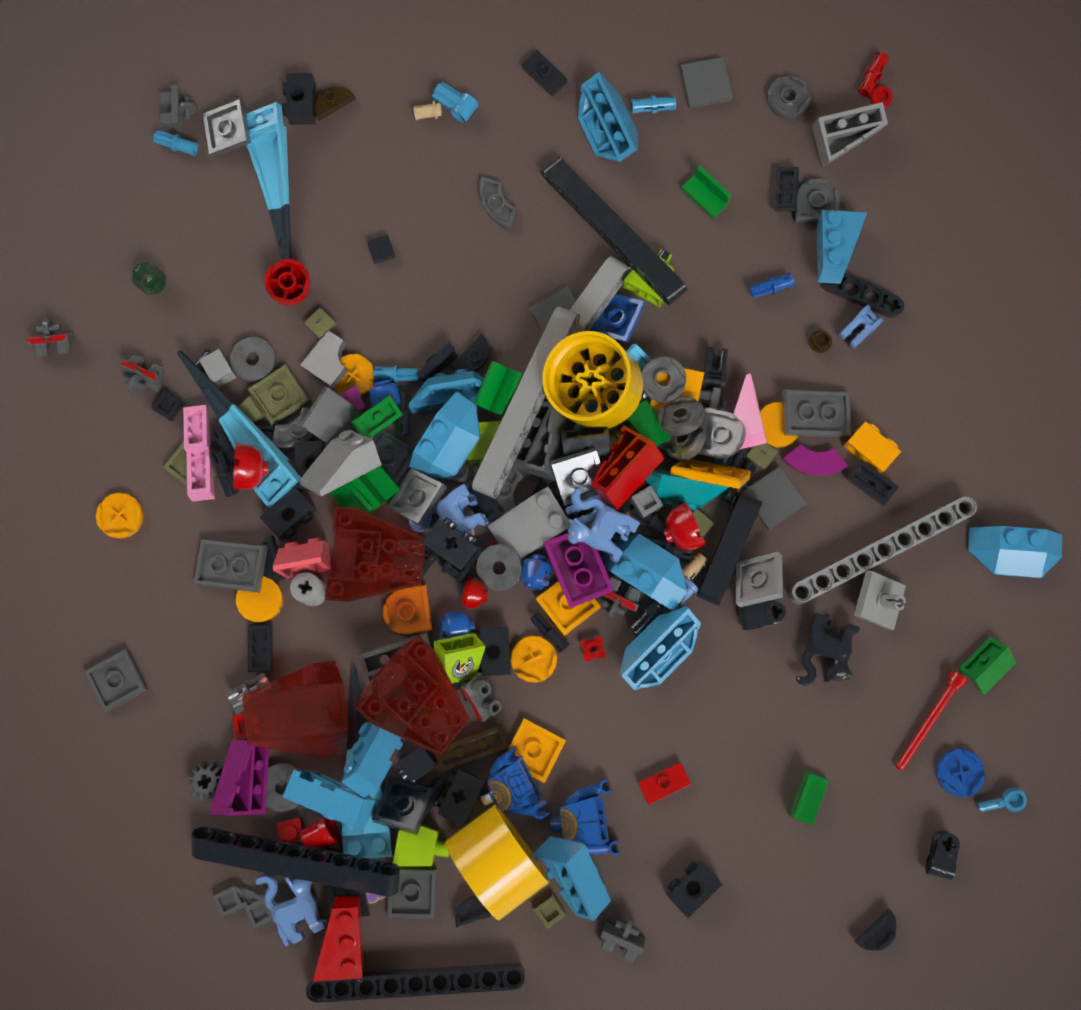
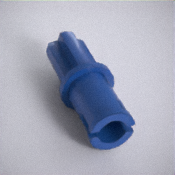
[749,273,795,298]

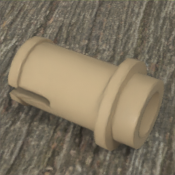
[414,101,442,120]
[682,552,708,581]

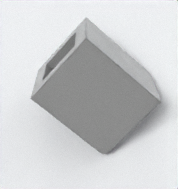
[200,349,237,388]
[629,486,663,519]

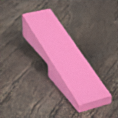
[183,405,215,502]

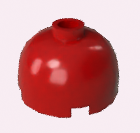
[264,259,311,306]
[233,443,269,490]
[663,502,706,551]

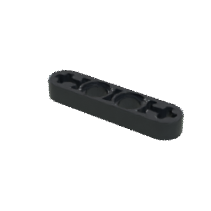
[820,274,904,318]

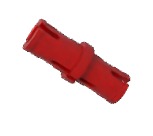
[858,52,889,97]

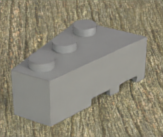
[812,102,888,168]

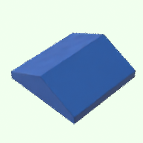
[589,294,646,343]

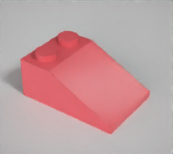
[273,538,333,579]

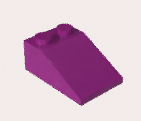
[544,526,614,608]

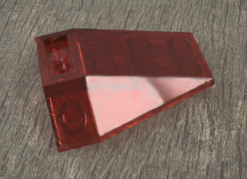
[324,507,425,602]
[356,635,470,756]
[242,661,349,759]

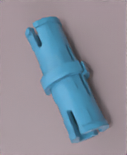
[630,95,676,114]

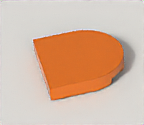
[383,585,433,635]

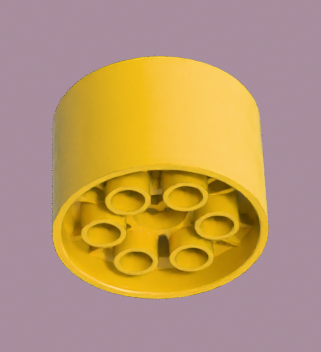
[543,331,643,429]
[445,804,550,921]

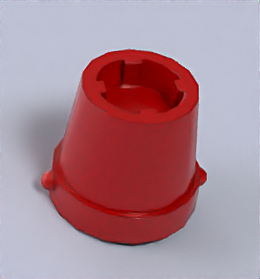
[301,816,340,849]

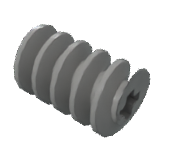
[290,572,327,606]

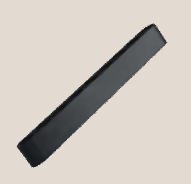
[541,156,688,305]
[191,827,400,896]
[306,963,525,1003]

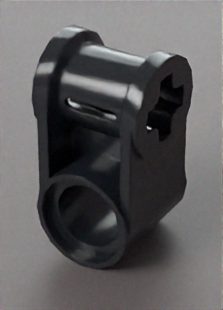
[738,601,786,631]
[925,830,960,880]

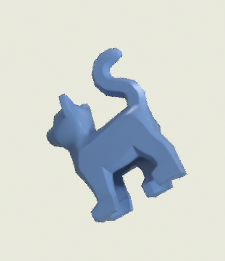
[409,484,489,546]
[568,487,640,562]
[256,874,328,947]

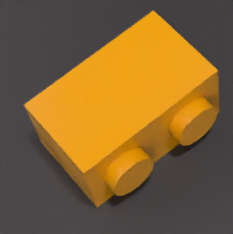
[843,421,901,473]

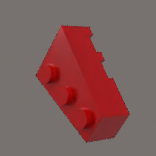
[591,425,665,510]
[313,895,365,982]

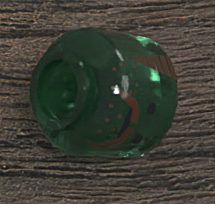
[132,262,166,295]

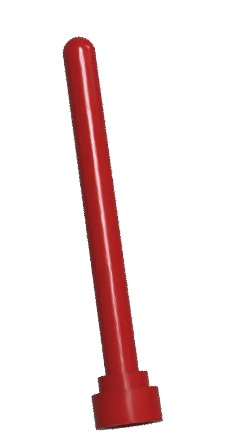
[896,670,968,771]

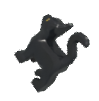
[796,613,860,686]

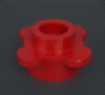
[580,636,606,662]

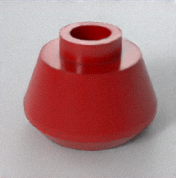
[462,577,489,608]

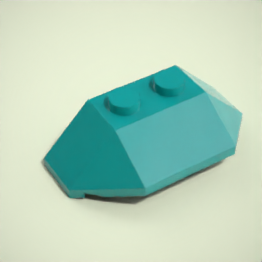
[644,469,729,511]

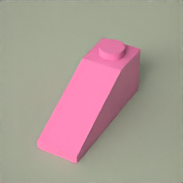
[734,374,767,449]

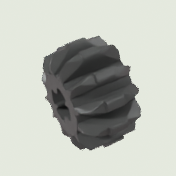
[186,761,223,802]

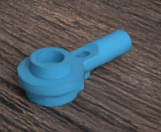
[977,788,1027,812]

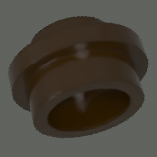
[809,331,832,353]

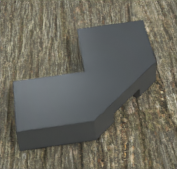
[212,884,273,930]

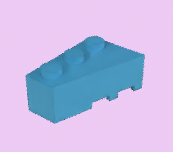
[817,210,867,284]
[341,708,414,798]
[283,770,376,830]
[532,836,611,921]

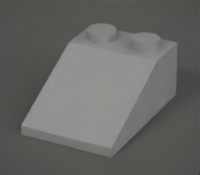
[299,430,381,496]
[488,487,570,559]

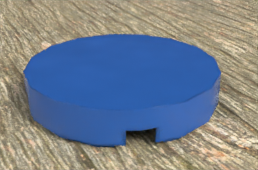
[936,749,985,797]

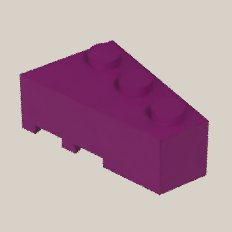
[209,740,270,816]

